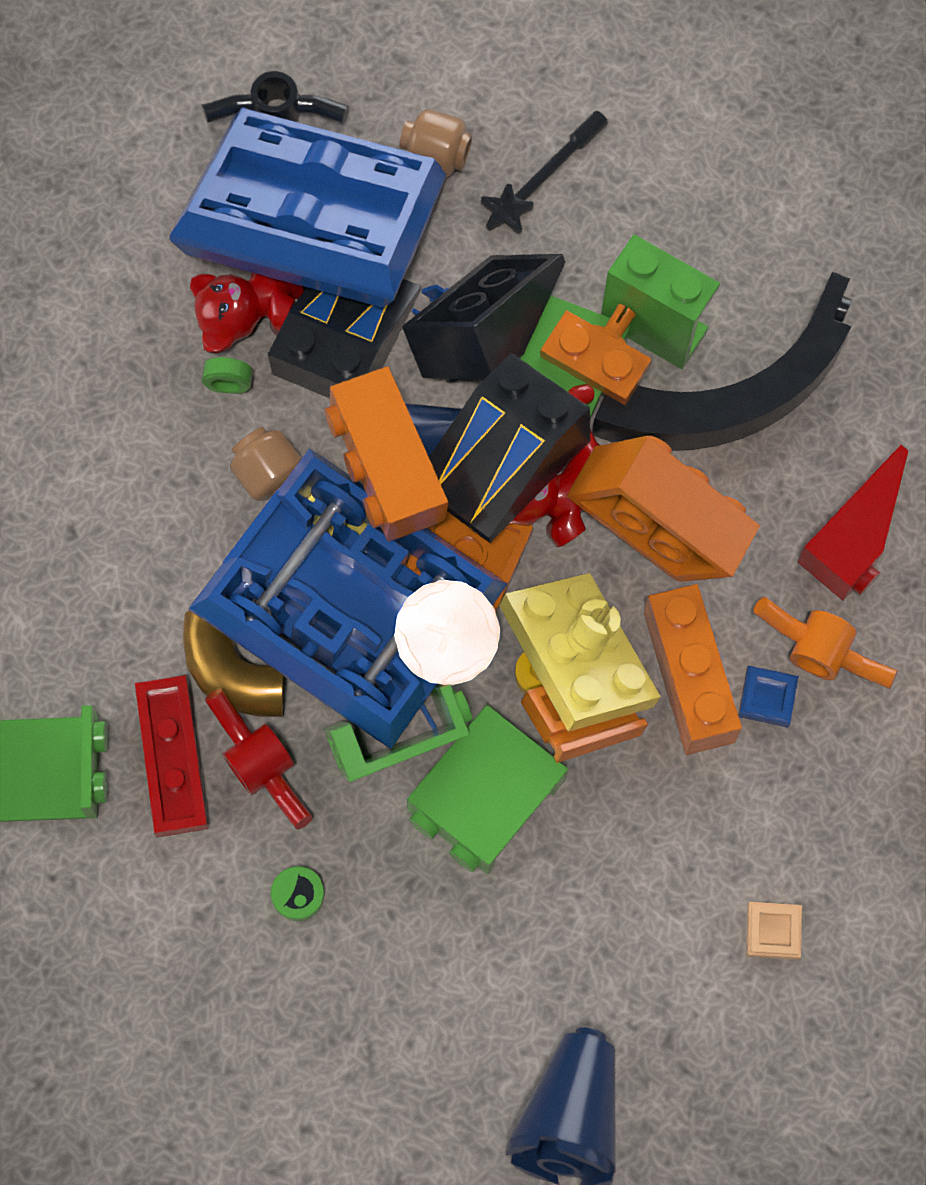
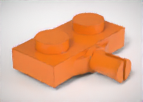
[540,304,652,406]

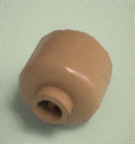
[399,109,472,178]
[230,427,302,501]

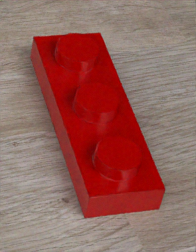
[135,675,208,838]

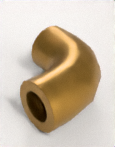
[183,610,284,717]

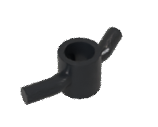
[201,71,349,124]

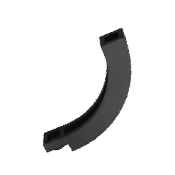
[592,271,852,451]

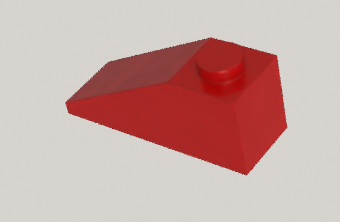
[797,444,909,601]

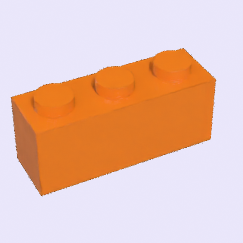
[324,366,448,542]
[643,584,742,755]

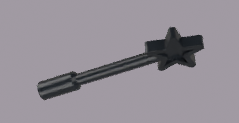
[481,110,608,234]

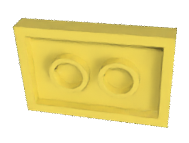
[499,573,661,732]

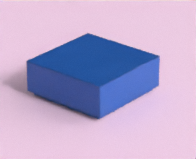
[738,665,799,728]

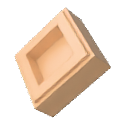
[746,902,802,960]

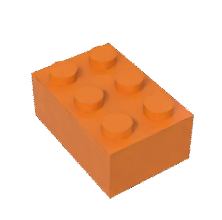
[566,436,760,582]

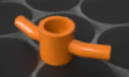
[753,597,898,689]

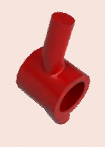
[205,688,313,830]

